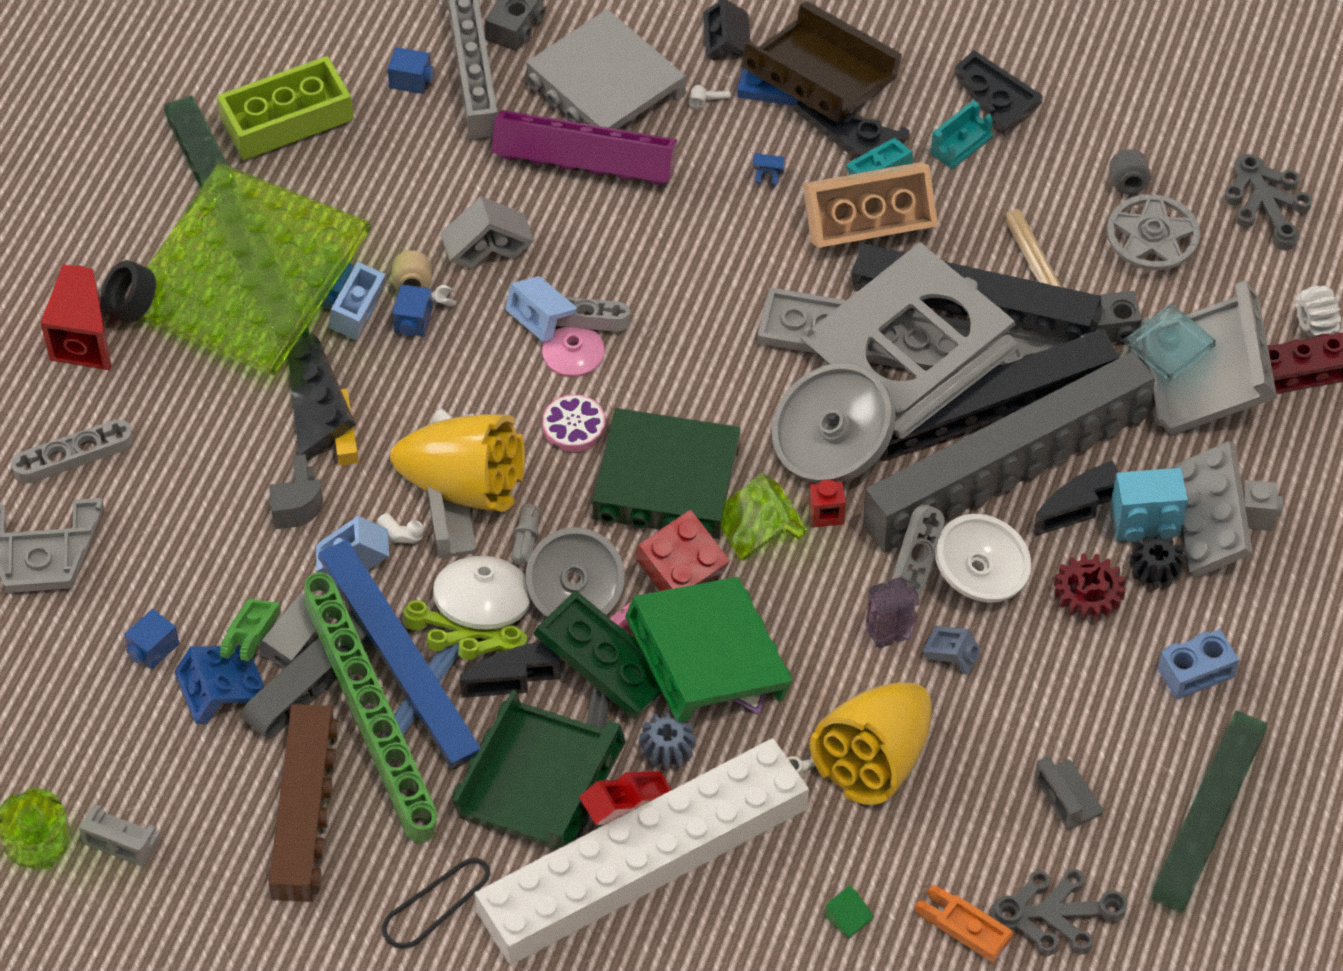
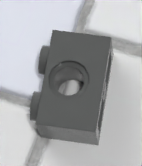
[485,0,546,51]

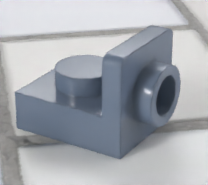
[922,625,980,674]

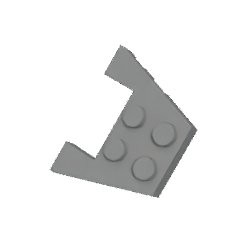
[0,498,104,593]

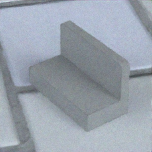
[428,487,476,559]

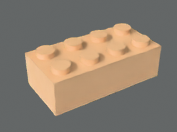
[802,162,938,248]

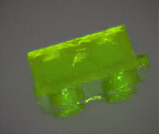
[721,473,808,560]

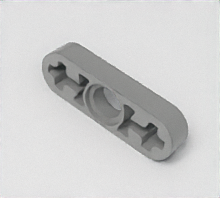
[556,297,630,332]
[891,505,944,600]

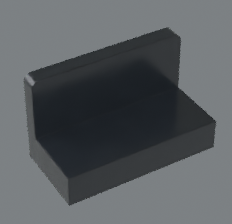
[703,0,751,61]

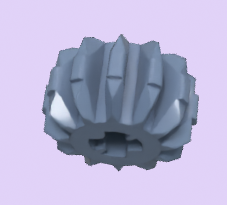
[638,711,696,771]

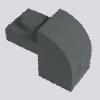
[269,454,324,529]

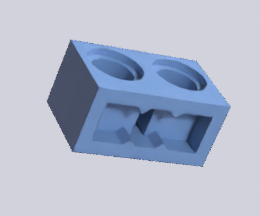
[1158,629,1239,700]

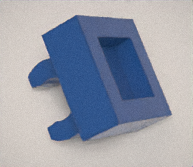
[753,153,786,186]

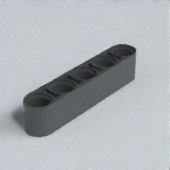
[241,610,373,739]

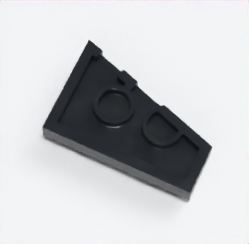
[954,50,1043,137]

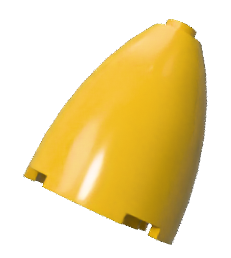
[390,414,525,512]
[810,682,932,805]

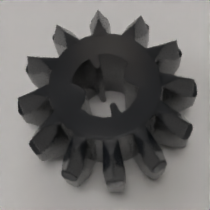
[1129,533,1186,590]

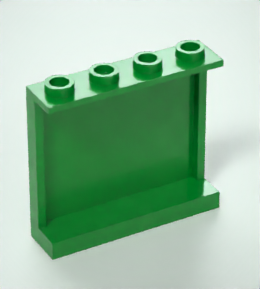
[625,577,792,722]

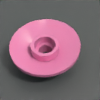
[542,327,605,377]

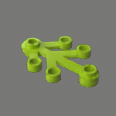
[403,600,527,660]

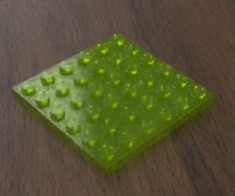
[123,162,372,376]

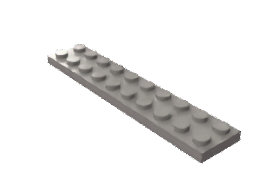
[757,287,1070,375]

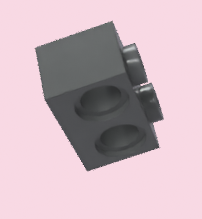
[1096,291,1142,342]

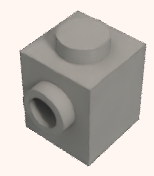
[1243,480,1283,531]

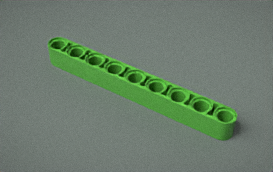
[304,572,437,843]

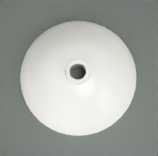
[935,514,1031,602]
[433,556,531,629]

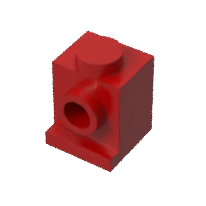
[808,479,846,528]

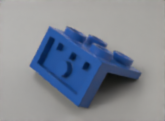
[174,646,265,724]

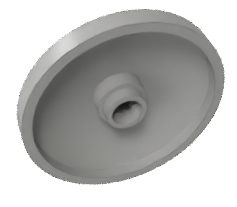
[772,363,896,484]

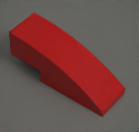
[579,771,672,825]

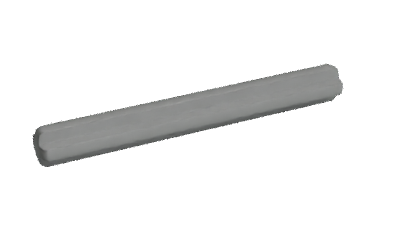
[893,335,1018,439]

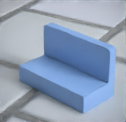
[505,276,577,342]

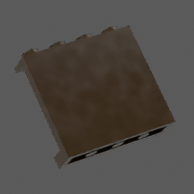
[741,0,902,122]

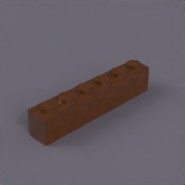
[268,704,339,902]

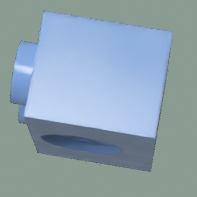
[328,261,386,341]

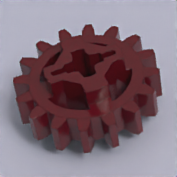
[1054,553,1126,621]

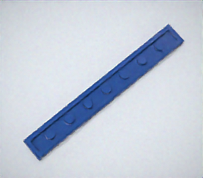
[318,539,481,768]

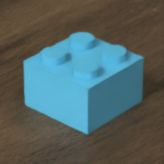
[1110,468,1188,542]

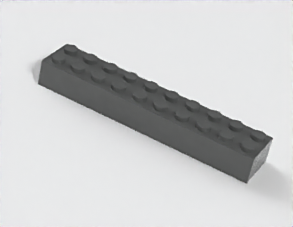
[863,352,1155,553]

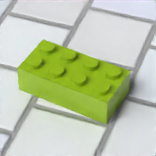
[217,55,354,160]

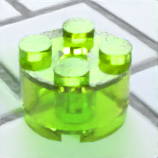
[0,788,71,870]

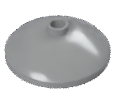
[526,527,625,617]

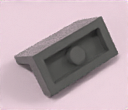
[1034,755,1103,831]

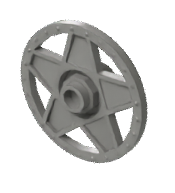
[1107,194,1200,270]

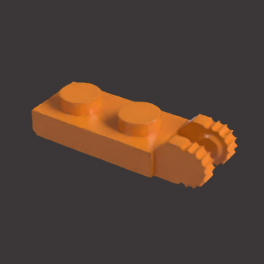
[914,885,1014,963]

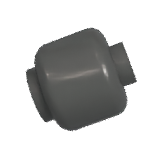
[1109,149,1151,194]

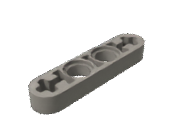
[11,419,133,483]

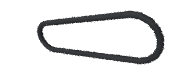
[382,857,490,949]

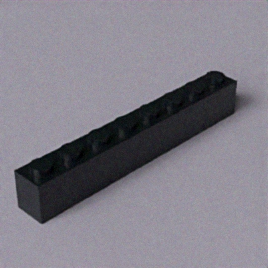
[851,244,1102,341]
[881,329,1119,462]

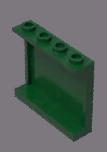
[592,408,741,539]
[452,690,626,850]

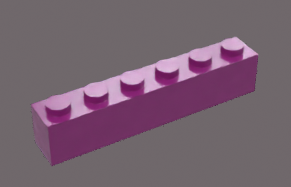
[491,110,678,185]

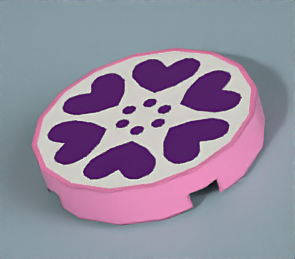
[543,395,605,452]

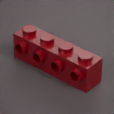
[1268,332,1343,394]

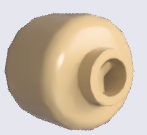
[391,250,432,292]

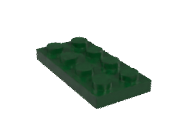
[533,590,662,720]

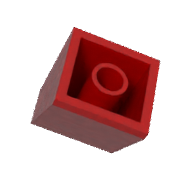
[40,264,112,371]

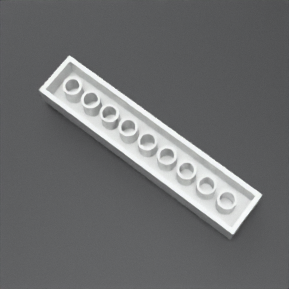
[475,738,809,966]

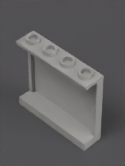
[526,9,686,129]
[1140,280,1277,436]

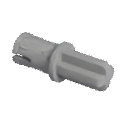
[512,504,541,565]

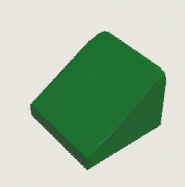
[825,885,874,939]

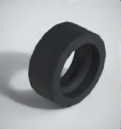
[100,260,156,323]

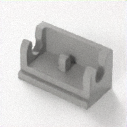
[260,593,327,669]
[78,804,161,867]

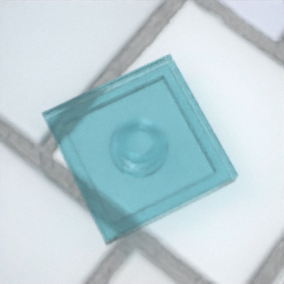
[1125,303,1216,381]

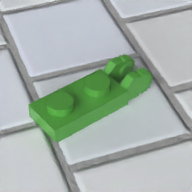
[220,598,281,661]

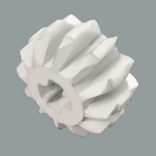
[1295,286,1341,338]

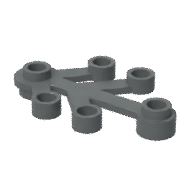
[1224,154,1312,250]
[991,869,1128,956]

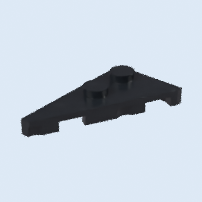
[794,100,910,159]

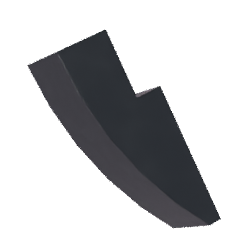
[1034,461,1119,536]
[459,641,560,698]

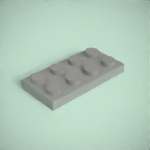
[1174,441,1253,578]

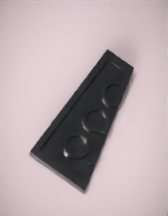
[287,333,356,460]

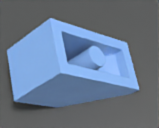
[316,516,389,574]

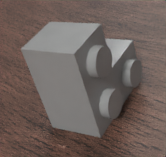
[441,196,534,269]

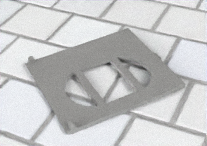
[800,242,1016,420]

